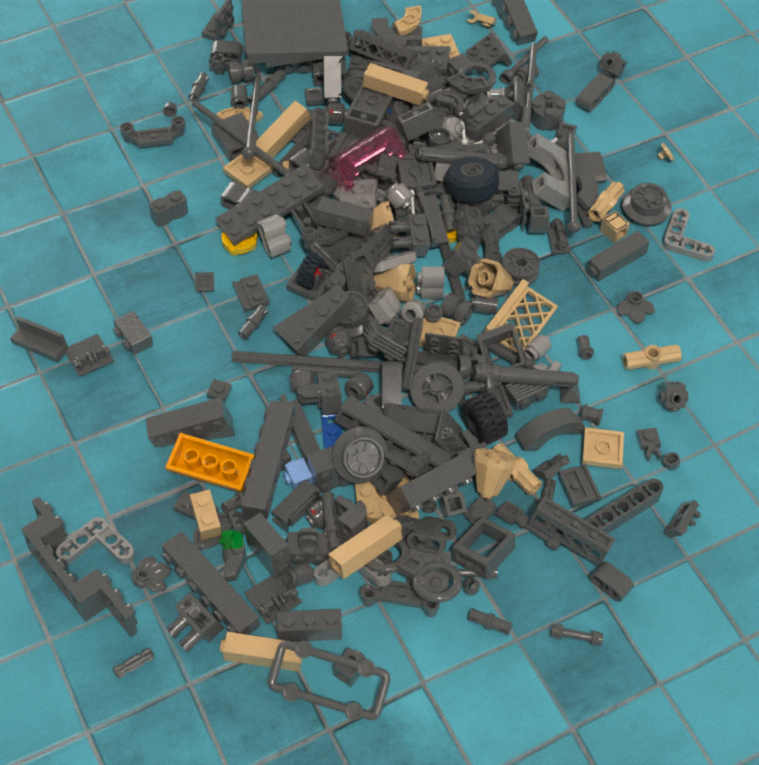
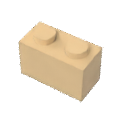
[190,489,221,541]

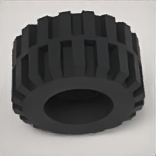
[462,392,508,445]

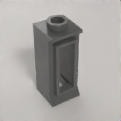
[272,480,320,533]

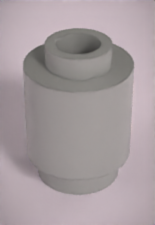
[524,335,551,361]

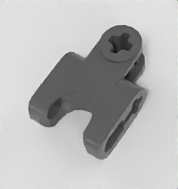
[393,515,457,554]

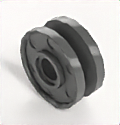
[502,248,540,286]

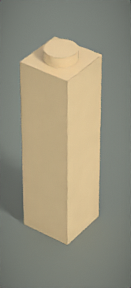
[363,63,429,106]
[256,101,311,158]
[328,515,402,579]
[220,632,303,672]

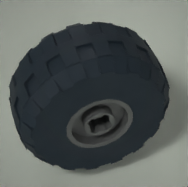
[446,156,499,204]

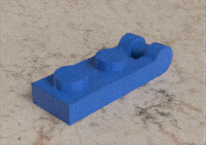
[321,411,343,449]

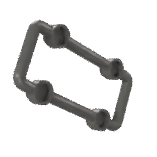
[268,640,391,721]

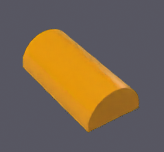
[165,433,255,492]

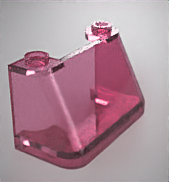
[328,126,408,190]

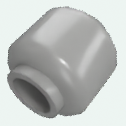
[442,117,464,143]
[386,182,413,210]
[400,299,426,323]

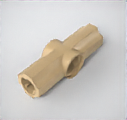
[587,182,625,222]
[622,345,682,370]
[492,443,542,495]

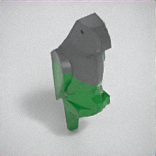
[218,523,248,582]

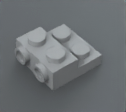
[339,178,378,209]

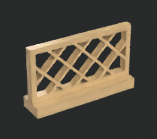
[484,279,558,352]

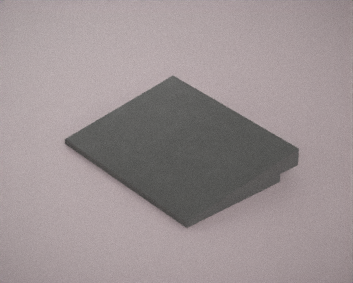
[242,0,349,68]

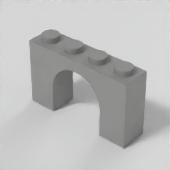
[527,133,570,211]

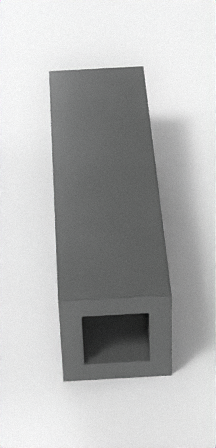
[586,231,650,282]

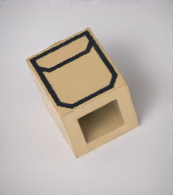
[600,211,630,243]

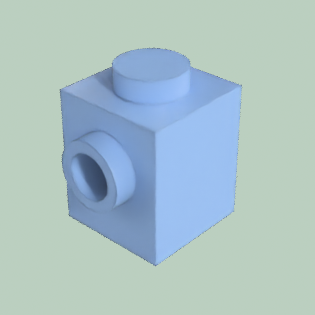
[283,458,313,490]

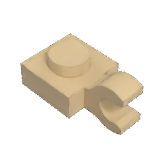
[467,10,497,27]

